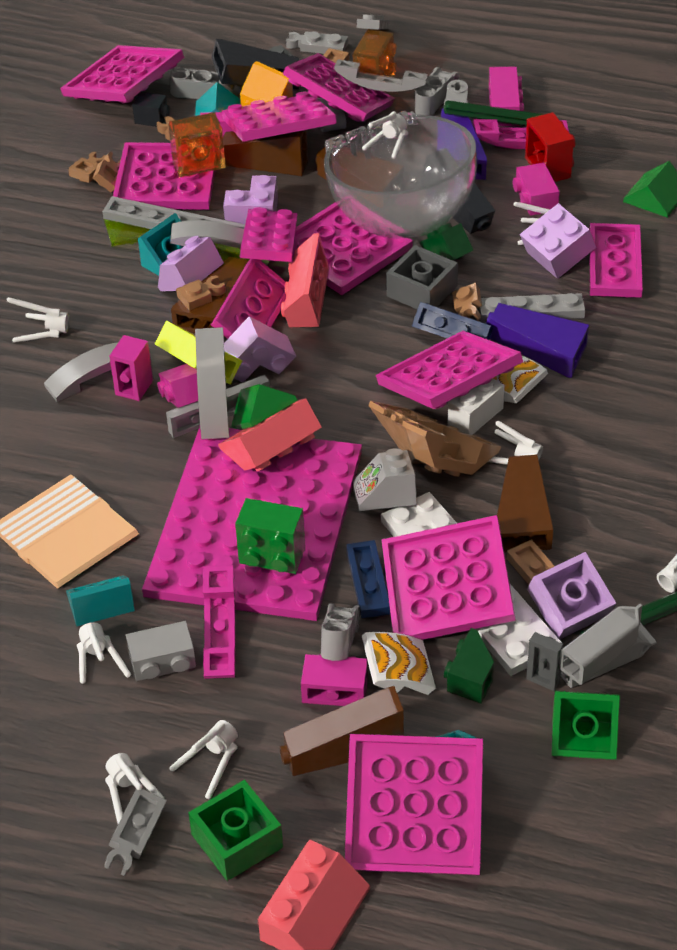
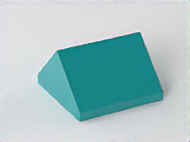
[194,82,241,132]
[138,213,184,276]
[66,575,135,626]

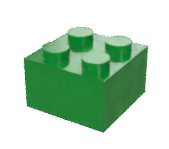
[235,498,305,574]
[188,779,283,881]

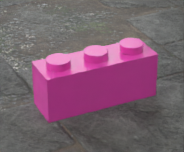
[489,67,524,126]

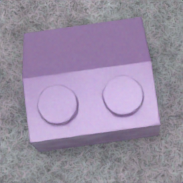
[158,236,224,291]

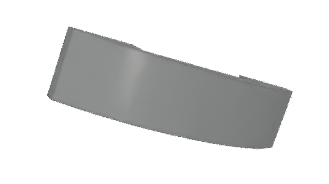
[334,59,428,92]
[170,220,269,265]
[195,327,229,440]
[44,342,118,402]

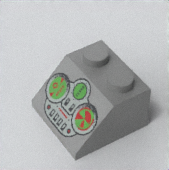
[353,448,417,511]

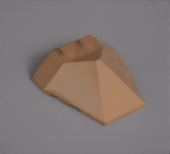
[369,400,501,477]

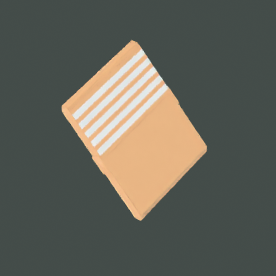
[0,475,139,588]

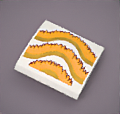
[493,356,548,403]
[362,632,436,695]

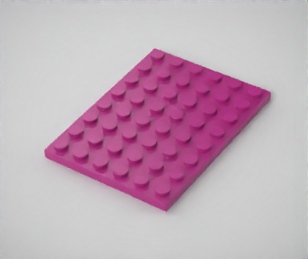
[142,427,362,621]

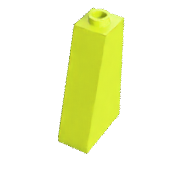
[155,321,243,385]

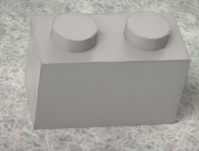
[126,621,196,681]

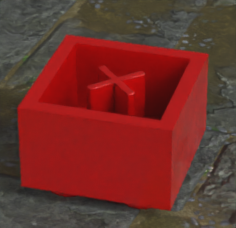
[525,112,576,182]

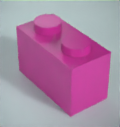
[513,163,559,216]
[109,335,153,401]
[157,364,198,408]
[301,654,368,706]

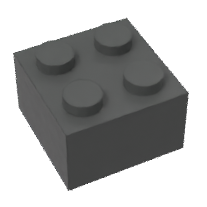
[386,245,458,309]

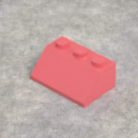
[281,233,329,327]
[218,398,322,471]
[258,839,370,950]

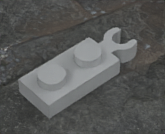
[286,31,348,54]
[105,789,167,876]

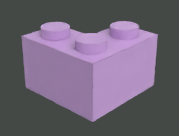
[224,175,278,224]
[224,316,296,383]

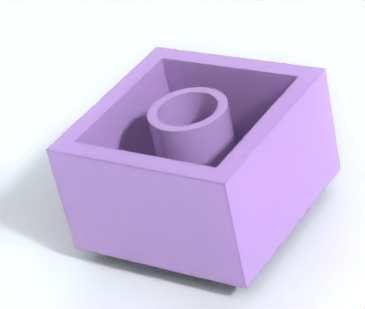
[520,203,596,279]
[527,552,616,640]

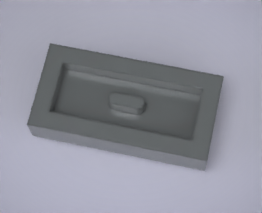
[526,632,563,691]

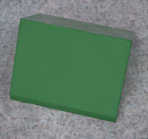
[623,161,677,217]
[231,384,298,430]
[551,691,620,760]

